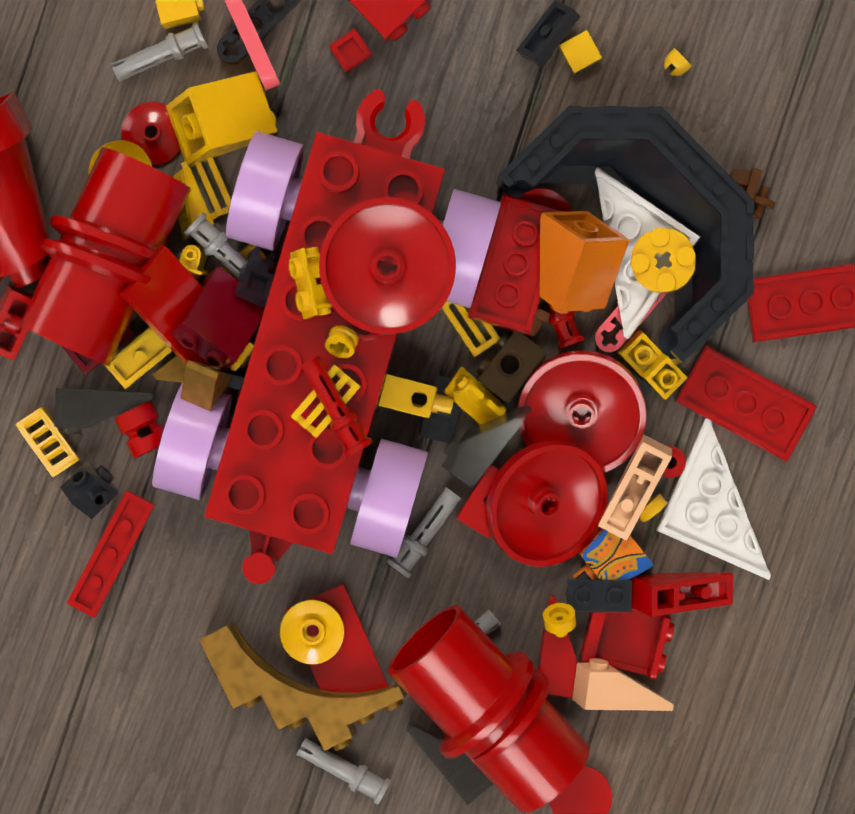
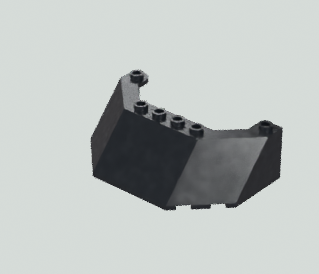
[496,106,754,364]

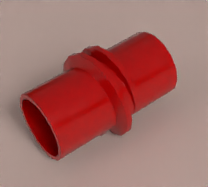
[19,147,191,366]
[388,605,591,813]

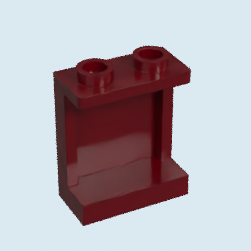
[171,266,265,372]

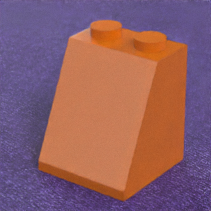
[540,211,630,314]

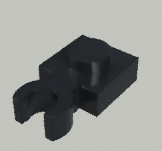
[234,246,276,307]

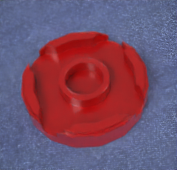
[549,765,612,814]

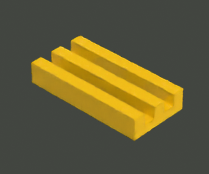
[181,157,231,220]
[442,302,500,357]
[291,365,361,438]

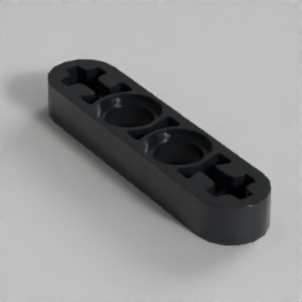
[217,0,301,65]

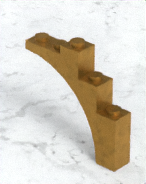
[199,621,407,751]

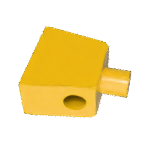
[379,374,454,418]

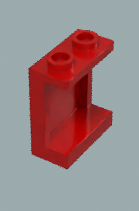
[348,0,432,43]
[579,608,674,679]

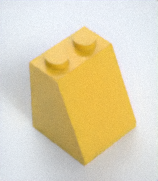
[166,71,278,165]

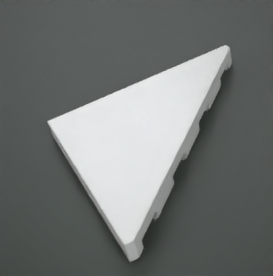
[595,168,700,339]
[656,418,771,580]

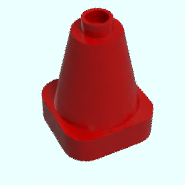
[0,92,51,288]

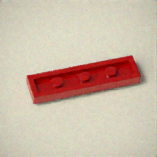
[67,490,156,618]

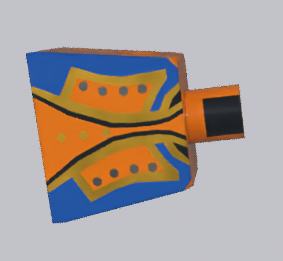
[572,528,653,580]

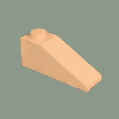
[598,434,672,541]
[572,658,674,711]

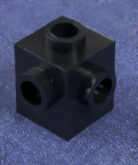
[60,460,119,519]

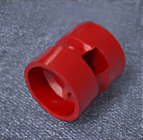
[114,401,165,459]

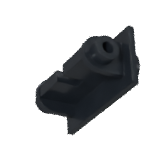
[566,579,632,612]

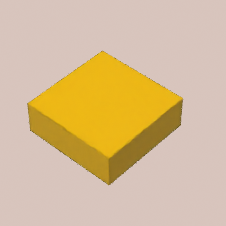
[559,30,602,75]

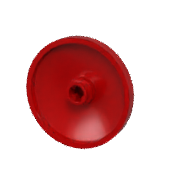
[319,197,456,335]
[517,351,646,473]
[486,441,608,567]

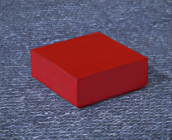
[329,28,373,74]

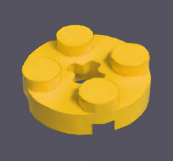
[631,227,696,293]

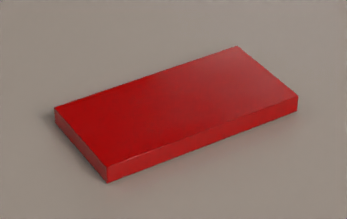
[468,194,564,335]
[120,245,215,369]
[746,263,855,343]
[674,345,818,462]
[285,583,389,693]

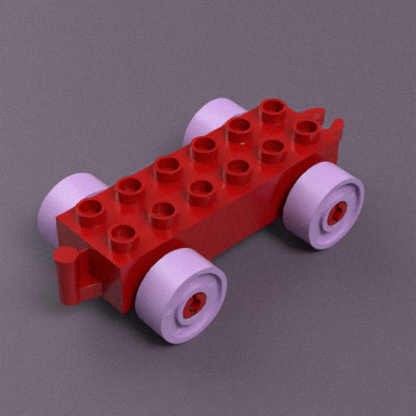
[152,90,501,584]

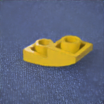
[617,330,688,400]

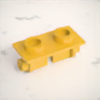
[179,245,210,279]
[289,247,332,319]
[443,367,508,431]

